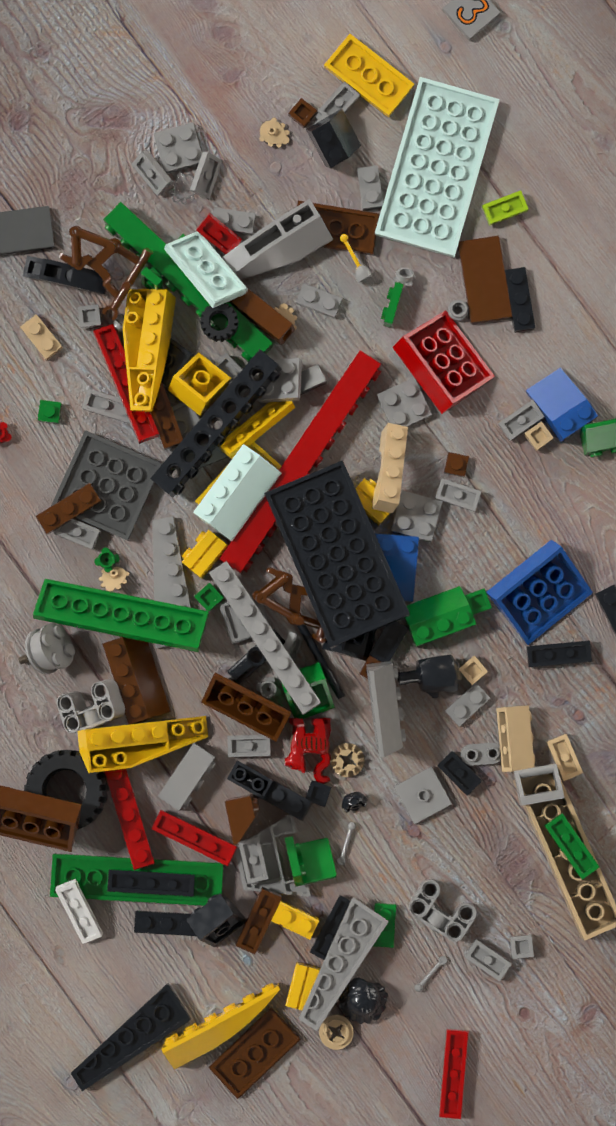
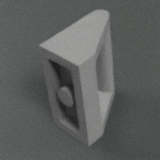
[514,764,564,806]

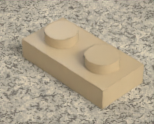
[20,314,63,361]
[546,734,583,781]

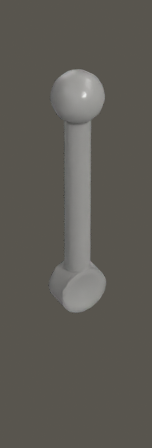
[337,822,356,865]
[414,956,447,992]

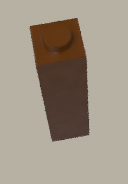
[228,288,295,345]

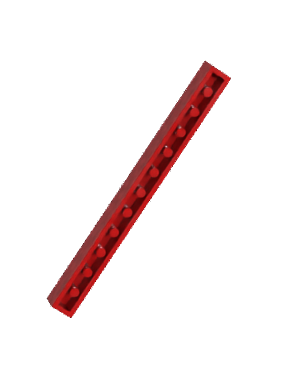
[219,350,382,575]

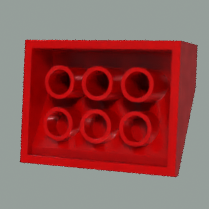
[392,310,495,414]

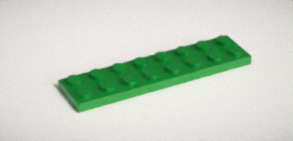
[33,579,209,652]
[50,853,224,906]

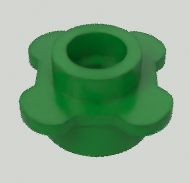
[94,548,120,573]

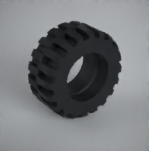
[24,750,108,830]

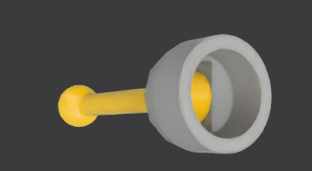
[340,234,373,283]

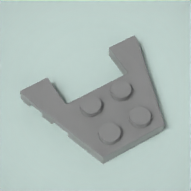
[235,814,311,897]

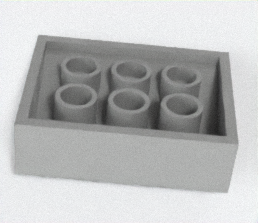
[366,661,406,758]

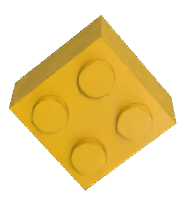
[168,352,231,416]

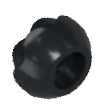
[341,792,368,813]

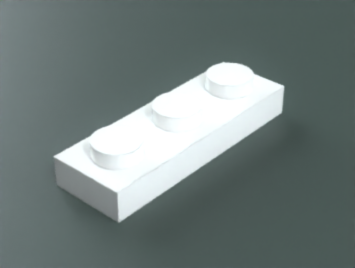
[55,879,103,944]

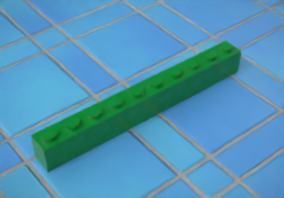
[103,202,273,362]

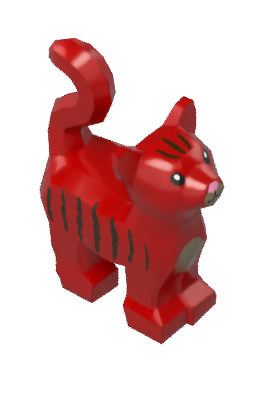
[284,718,331,784]

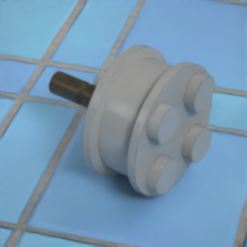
[18,623,75,675]

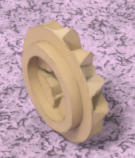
[331,743,365,777]
[319,1014,354,1050]

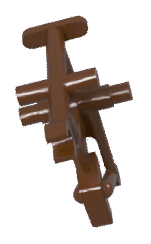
[59,226,153,320]
[252,567,326,643]

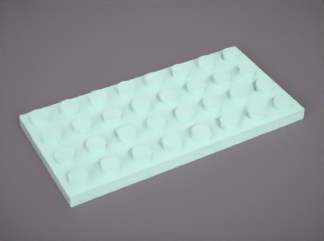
[375,77,500,258]

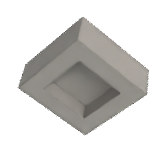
[78,304,102,329]
[510,934,534,959]

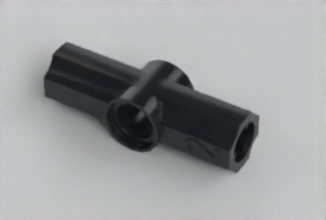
[227,629,285,685]

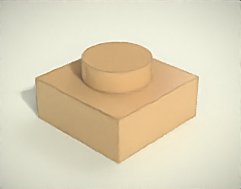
[524,421,554,451]
[459,655,488,685]

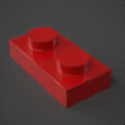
[196,213,242,254]

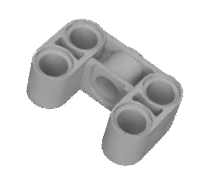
[57,679,125,733]
[408,879,476,942]

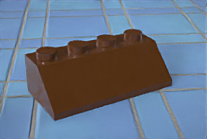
[102,637,171,725]
[201,672,292,742]
[0,785,82,852]
[224,794,260,845]

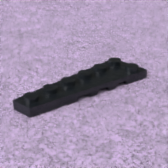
[71,983,191,1091]

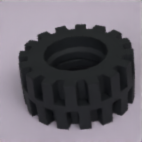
[200,303,238,342]

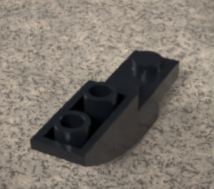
[23,256,106,295]
[227,760,313,821]

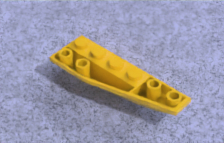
[123,289,176,412]
[77,716,208,773]
[161,983,280,1070]

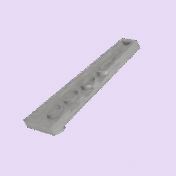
[152,516,191,649]
[298,897,389,1031]

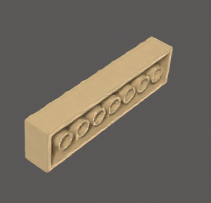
[512,764,616,941]

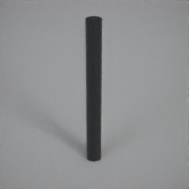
[297,624,346,700]

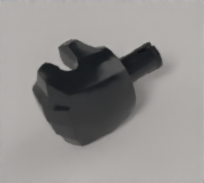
[398,654,462,698]

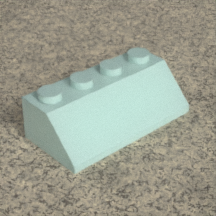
[193,444,282,541]

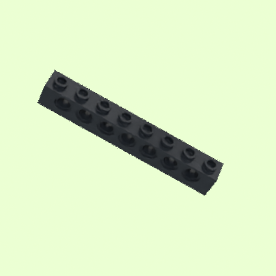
[150,349,282,498]

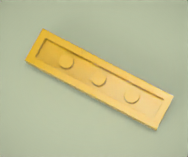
[219,401,295,459]

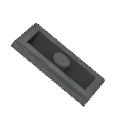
[300,364,327,395]

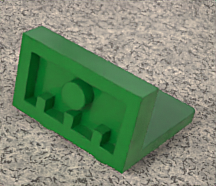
[284,836,337,887]

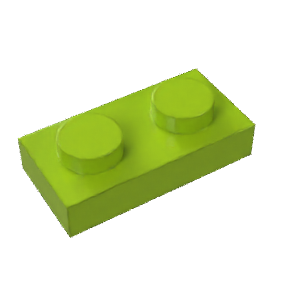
[482,190,529,226]

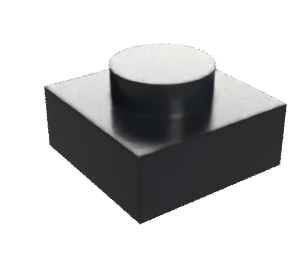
[306,780,332,807]

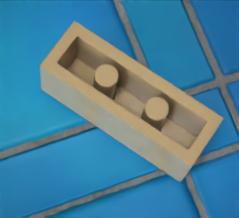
[496,705,535,772]

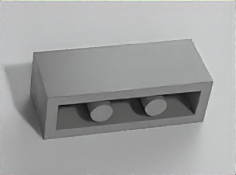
[158,743,216,811]

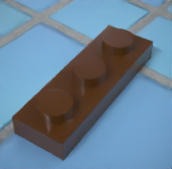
[150,383,183,450]
[36,483,102,535]
[235,887,282,954]

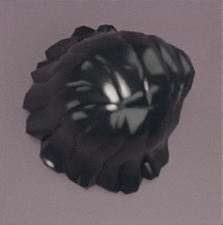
[339,977,388,1024]

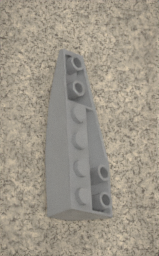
[222,199,333,280]

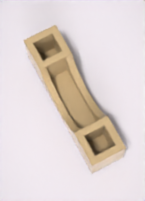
[372,423,408,513]

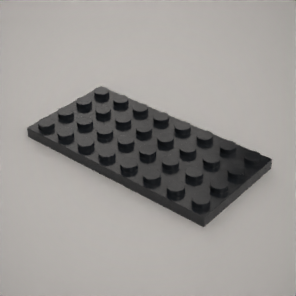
[264,460,410,649]

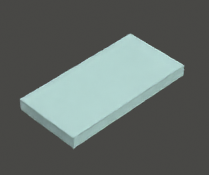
[164,232,248,308]

